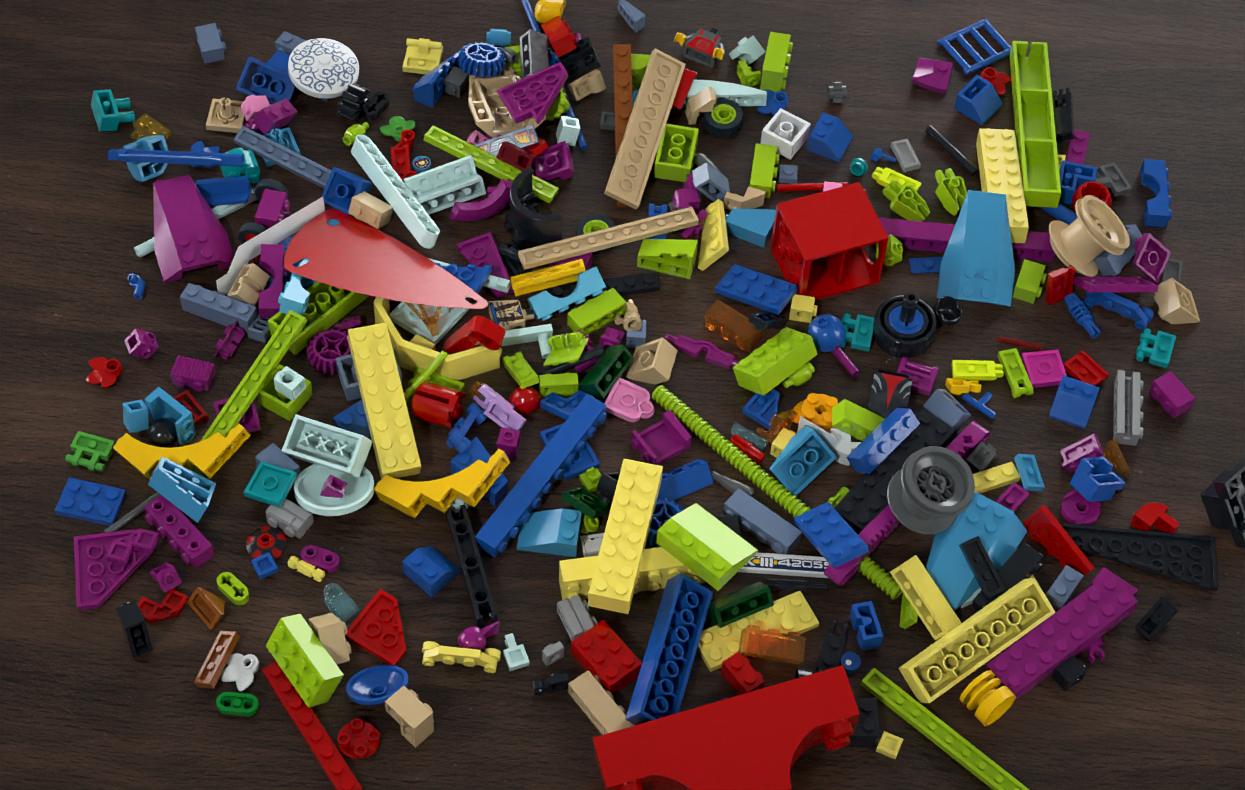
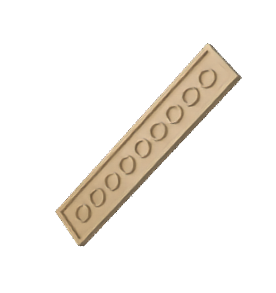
[604,48,686,209]

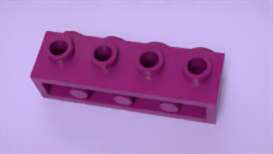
[144,495,215,569]

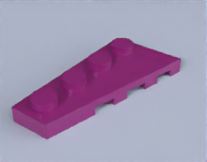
[456,232,514,298]

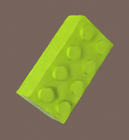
[733,327,818,396]
[266,614,344,708]

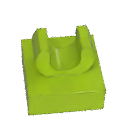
[579,467,601,493]

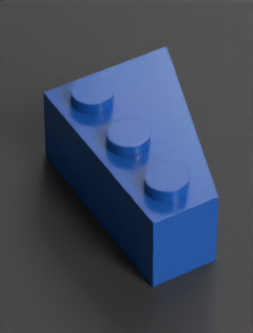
[450,436,508,506]

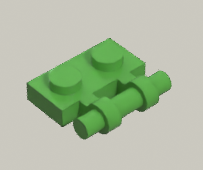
[65,431,115,472]

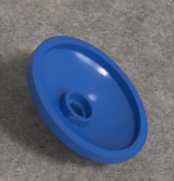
[346,665,409,706]

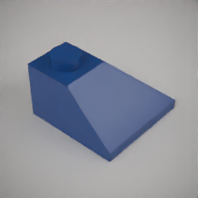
[321,167,373,215]

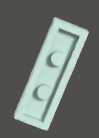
[501,324,553,359]

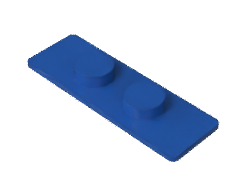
[909,257,943,274]

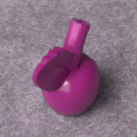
[458,621,500,650]

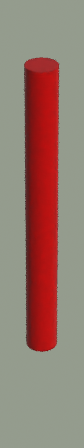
[776,182,848,191]

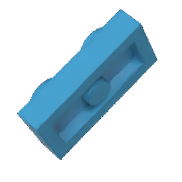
[1014,454,1045,492]

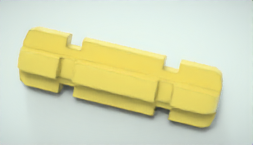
[288,556,325,582]

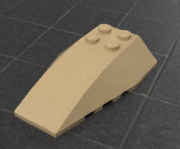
[468,62,546,138]

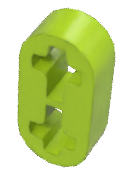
[217,572,249,606]

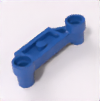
[1083,291,1154,330]
[446,402,488,454]

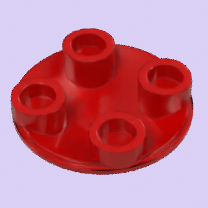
[337,718,380,759]

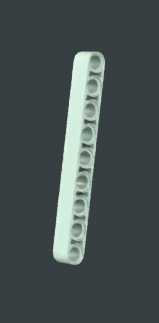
[351,135,440,249]

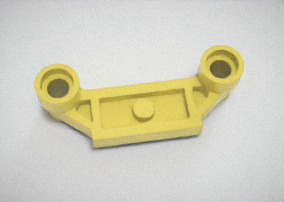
[422,641,501,673]

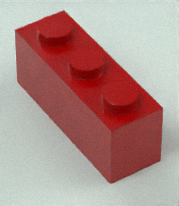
[541,16,577,58]

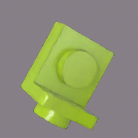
[737,60,761,87]

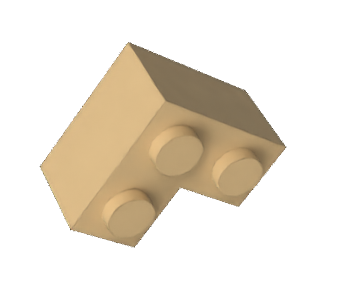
[308,612,351,664]
[385,686,434,748]

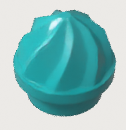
[850,158,868,176]

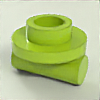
[580,514,599,534]

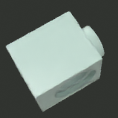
[274,366,306,401]

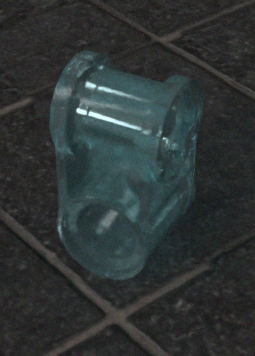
[324,583,359,622]

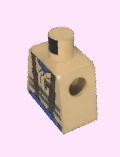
[489,300,534,331]

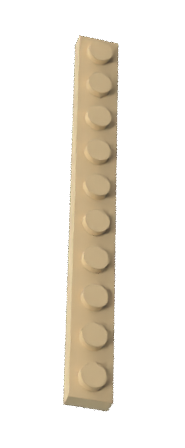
[518,207,699,270]

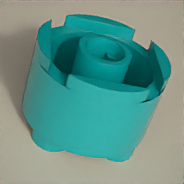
[220,148,260,184]

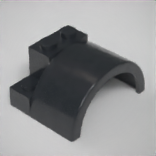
[504,167,563,250]
[1200,455,1245,548]

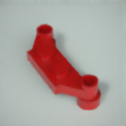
[391,129,417,183]

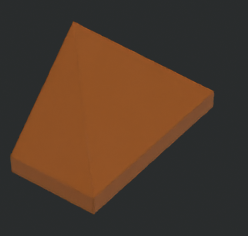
[187,587,225,630]

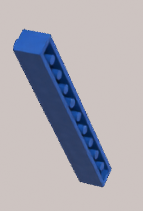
[475,394,607,558]

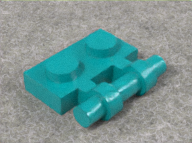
[838,313,874,352]
[1136,328,1176,369]

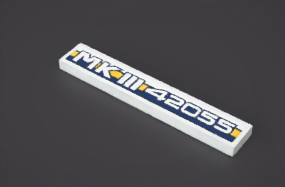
[738,552,829,578]

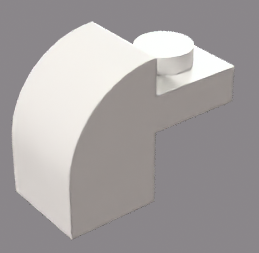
[830,428,861,465]

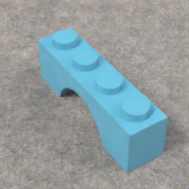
[278,258,317,316]
[527,266,606,321]

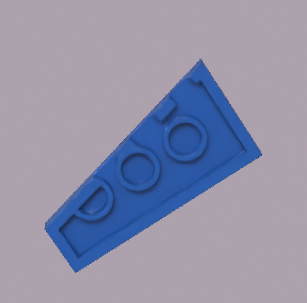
[435,263,492,294]

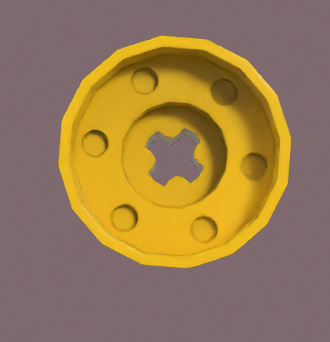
[959,670,1016,726]

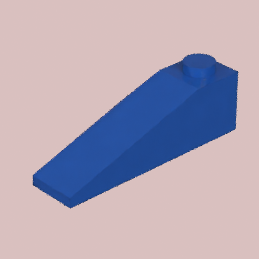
[413,50,460,108]

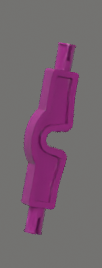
[664,333,739,369]

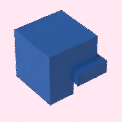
[1070,457,1126,502]

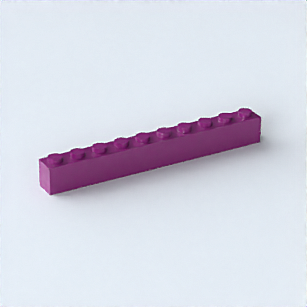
[871,218,1055,262]

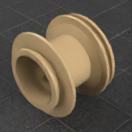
[1049,195,1130,277]

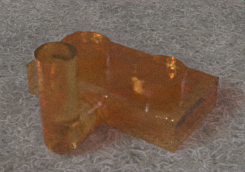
[756,409,797,443]

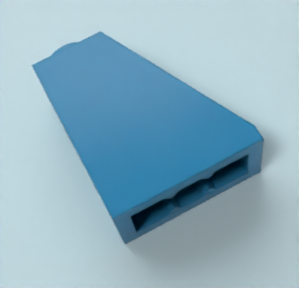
[725,208,776,248]

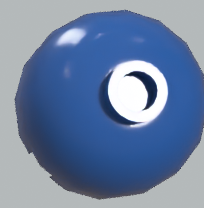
[808,314,846,352]

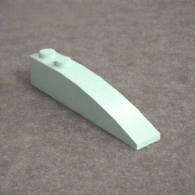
[671,80,767,108]

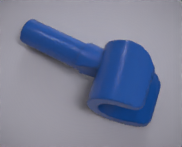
[870,148,896,163]

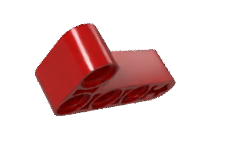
[443,316,506,355]

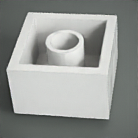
[760,108,811,160]

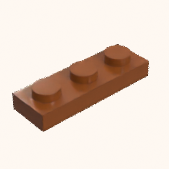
[194,631,240,689]

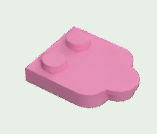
[604,378,654,422]

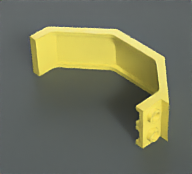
[373,297,502,381]

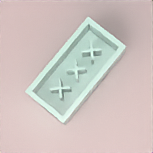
[282,414,373,478]

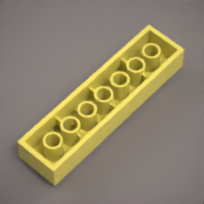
[976,128,1029,243]
[347,322,421,479]
[588,459,663,614]
[559,547,706,600]
[898,578,1056,703]

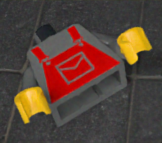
[674,28,725,68]

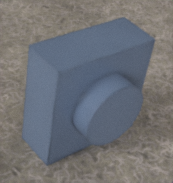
[779,165,798,184]

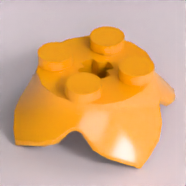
[790,393,838,433]

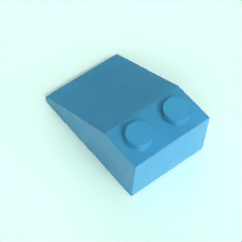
[769,425,837,496]
[517,508,582,557]

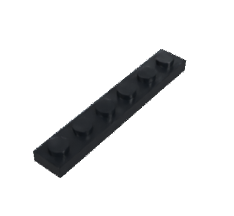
[547,272,660,303]

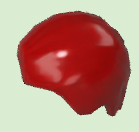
[509,387,542,415]

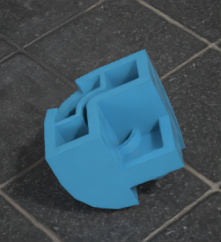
[123,135,169,182]

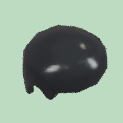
[934,296,962,326]
[148,418,178,447]

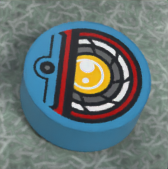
[413,156,431,173]

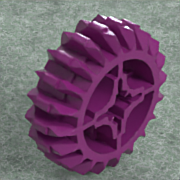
[307,327,351,375]

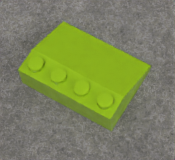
[656,503,758,591]

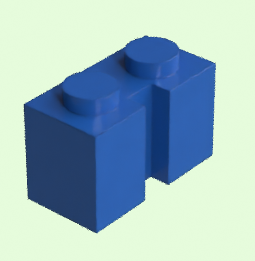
[849,601,883,652]

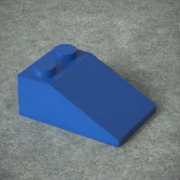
[235,56,295,105]

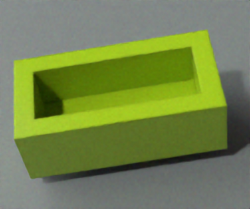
[539,373,579,397]

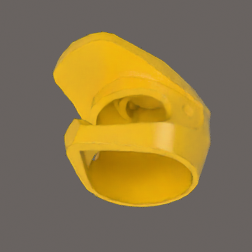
[535,0,566,23]

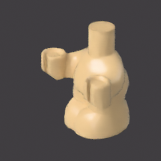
[614,299,642,331]

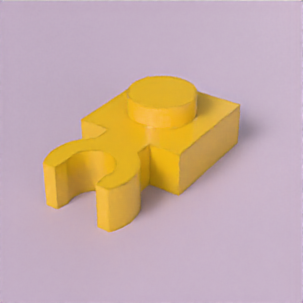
[945,378,982,395]

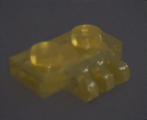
[130,113,171,141]

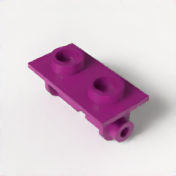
[214,320,245,360]

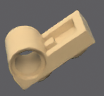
[568,69,606,101]

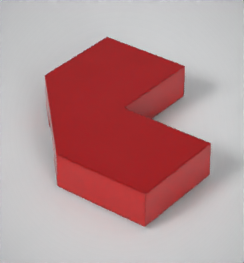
[138,589,189,624]

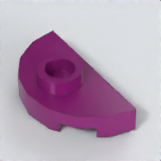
[681,209,708,240]

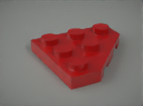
[345,589,407,666]

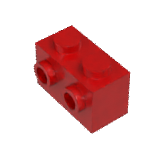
[721,651,764,695]

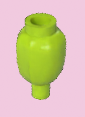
[343,122,369,146]
[782,362,815,388]

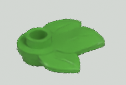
[380,116,415,141]

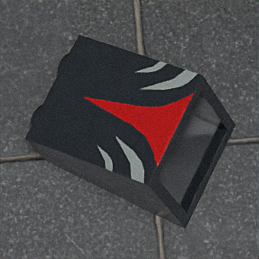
[867,368,913,419]

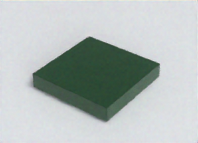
[561,486,611,519]

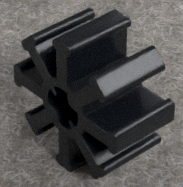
[337,83,370,122]

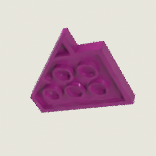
[497,62,568,124]

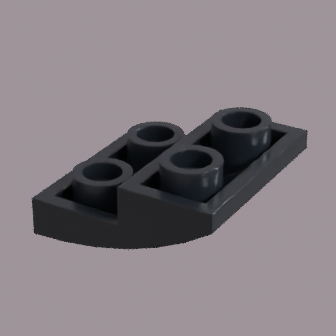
[559,36,601,81]

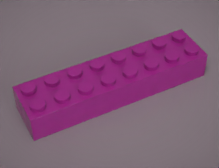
[984,572,1138,702]

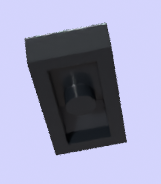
[1135,597,1178,641]

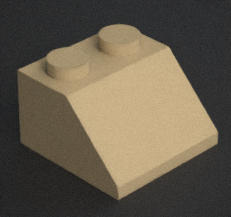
[1154,278,1200,324]
[626,337,678,385]

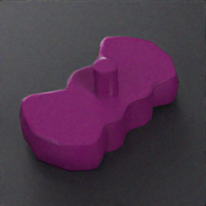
[334,315,362,330]

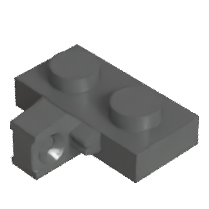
[1095,162,1132,197]

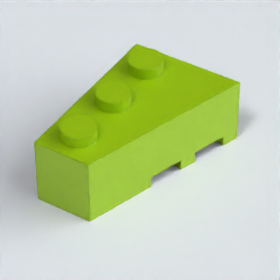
[637,239,698,279]

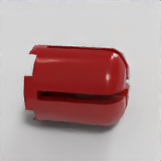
[411,382,466,429]

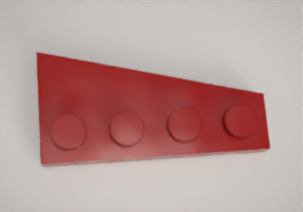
[1022,505,1094,577]

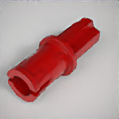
[730,434,766,465]

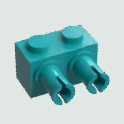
[91,89,135,132]

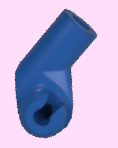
[127,273,146,300]

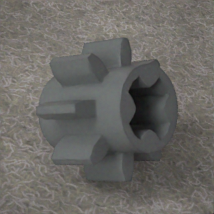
[827,82,847,103]

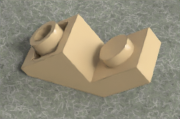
[685,87,717,125]
[724,186,766,211]

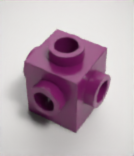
[124,328,159,359]

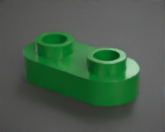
[216,692,259,717]

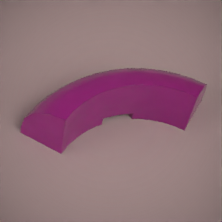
[449,179,512,222]

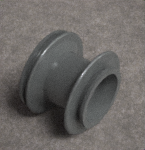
[887,446,975,535]

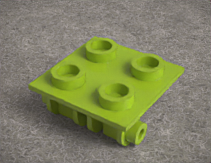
[543,332,589,366]

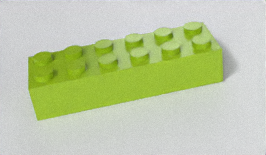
[268,281,369,355]

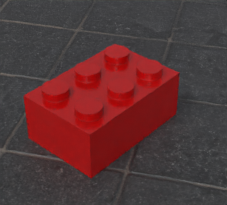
[571,620,642,695]

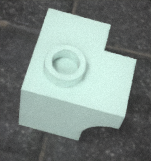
[728,35,765,65]

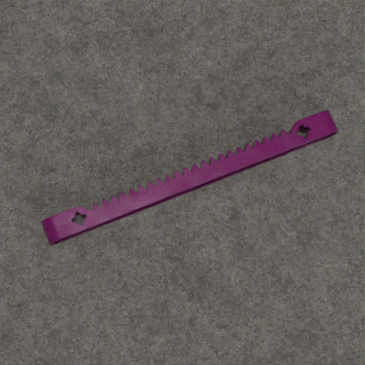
[824,421,991,587]

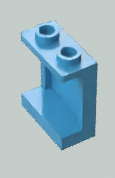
[145,387,196,446]

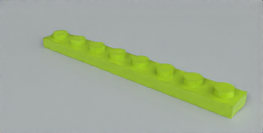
[424,126,559,203]

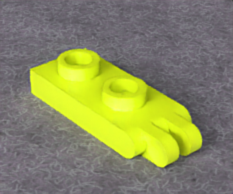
[872,167,921,192]
[951,360,1004,381]

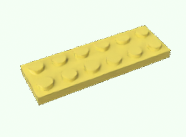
[697,591,819,672]

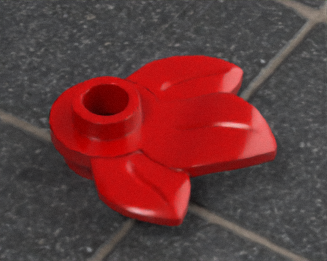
[981,67,1011,95]
[86,357,123,388]

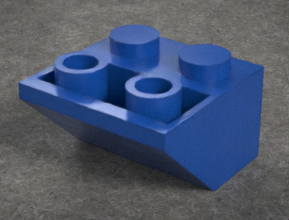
[954,75,1003,126]

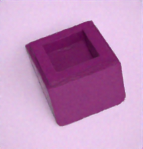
[320,474,348,498]

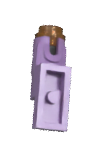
[469,381,526,431]

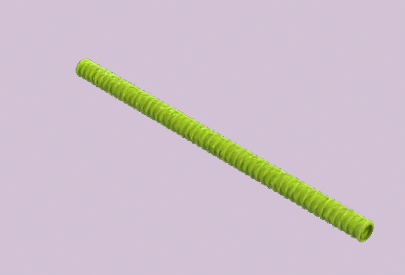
[652,385,902,600]

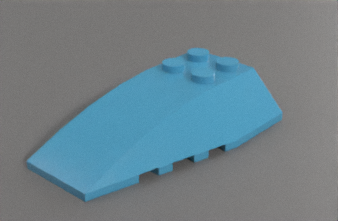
[937,190,1015,307]
[926,493,1027,611]

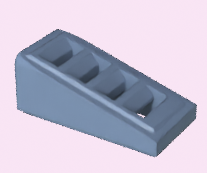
[618,0,645,33]
[247,314,270,343]

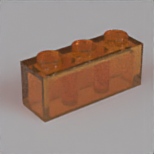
[704,300,763,353]
[739,625,806,665]

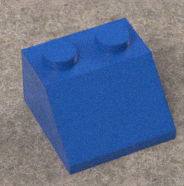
[807,113,853,162]
[1048,375,1099,429]
[403,546,461,597]

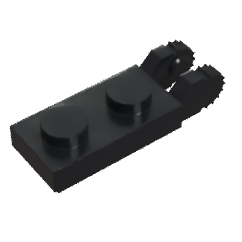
[816,619,848,671]

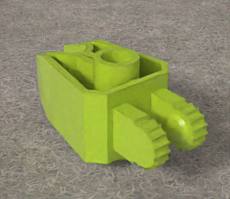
[935,168,967,216]
[883,180,930,222]

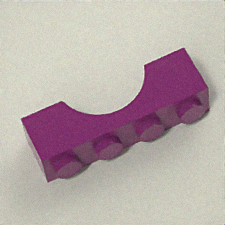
[259,244,287,318]

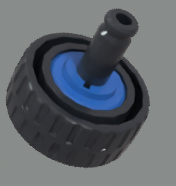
[873,292,937,358]

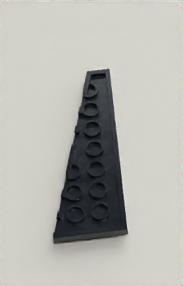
[1060,523,1218,592]

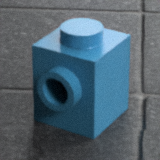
[123,399,149,433]

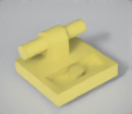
[403,38,443,74]

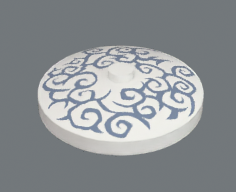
[288,38,359,98]

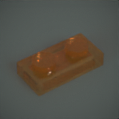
[1104,439,1130,480]

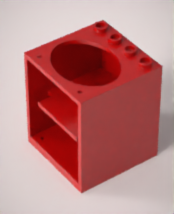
[770,182,889,301]

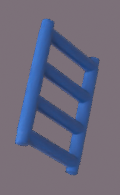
[937,18,1011,75]

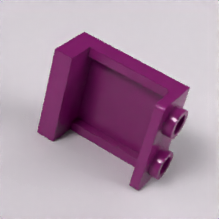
[630,410,692,465]

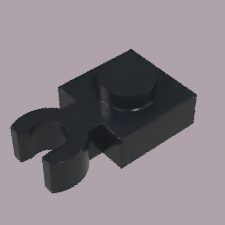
[532,672,569,695]

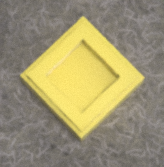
[876,731,903,759]

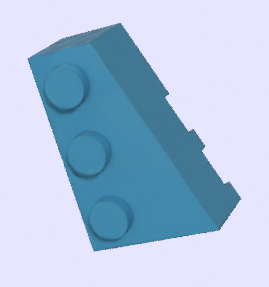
[148,457,216,523]

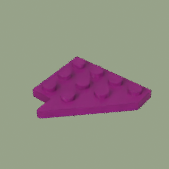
[74,529,155,611]

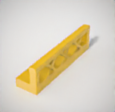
[510,259,586,296]

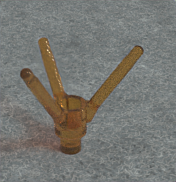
[405,302,441,337]

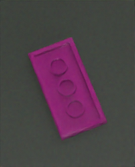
[1074,277,1158,292]

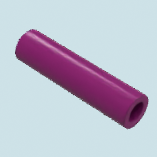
[831,346,860,377]

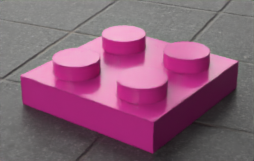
[1021,349,1067,388]

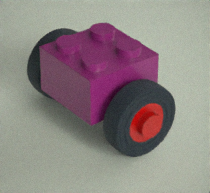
[238,179,292,244]

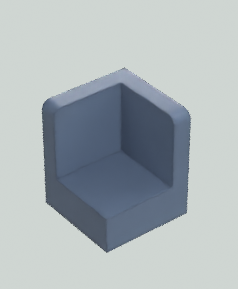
[626,320,646,348]

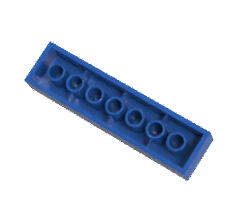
[625,573,713,725]

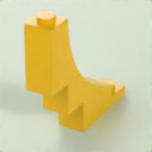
[113,424,250,480]
[374,449,510,518]

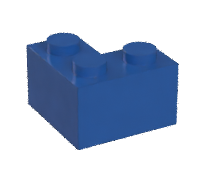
[1059,160,1097,204]

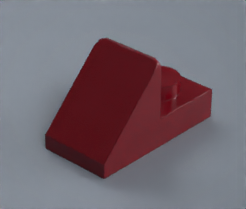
[496,141,535,171]

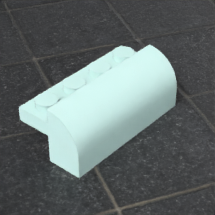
[404,155,486,215]

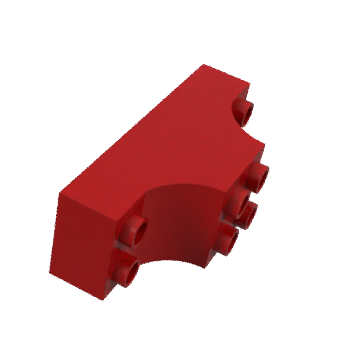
[593,665,860,790]

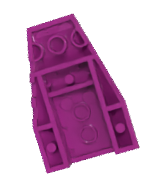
[153,175,234,283]

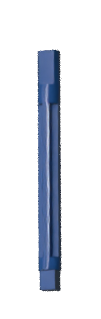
[108,149,244,167]

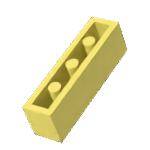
[890,555,961,640]

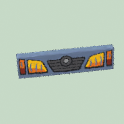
[474,125,539,157]

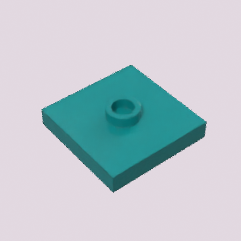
[243,461,298,508]

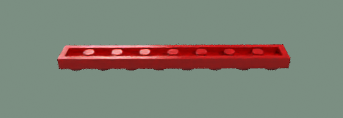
[262,662,363,790]

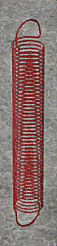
[993,335,1048,351]

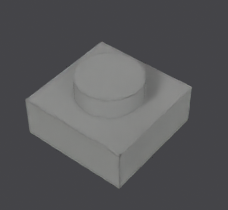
[542,641,564,666]

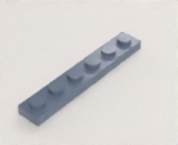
[234,126,332,189]

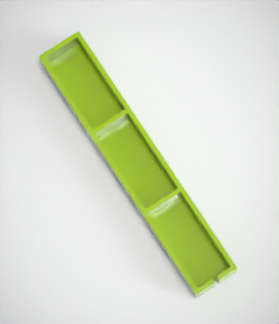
[1009,41,1061,208]

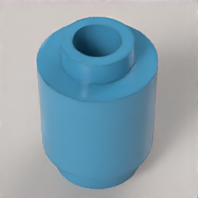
[486,28,511,47]

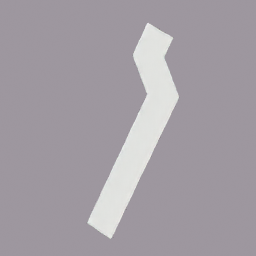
[216,197,325,296]

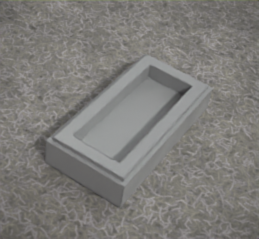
[890,139,921,172]

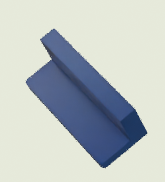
[195,176,252,206]
[658,459,713,502]

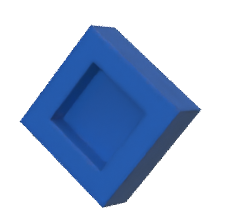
[251,552,278,580]

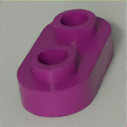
[301,545,340,573]

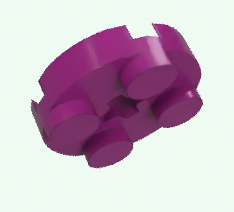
[1060,490,1101,525]

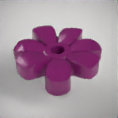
[244,118,261,134]

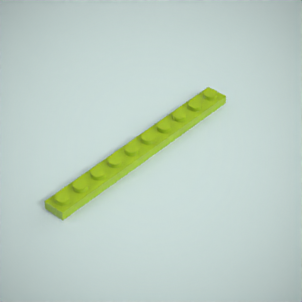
[190,310,307,476]
[860,668,1029,790]

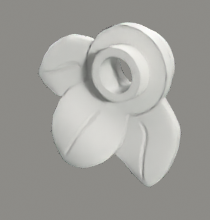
[221,653,259,692]

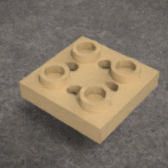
[206,97,245,133]

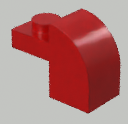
[1130,502,1180,533]

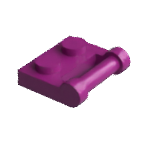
[897,357,939,396]

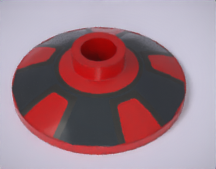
[246,526,287,560]

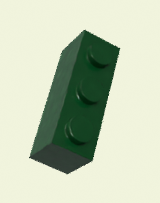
[579,345,634,399]
[708,582,774,628]

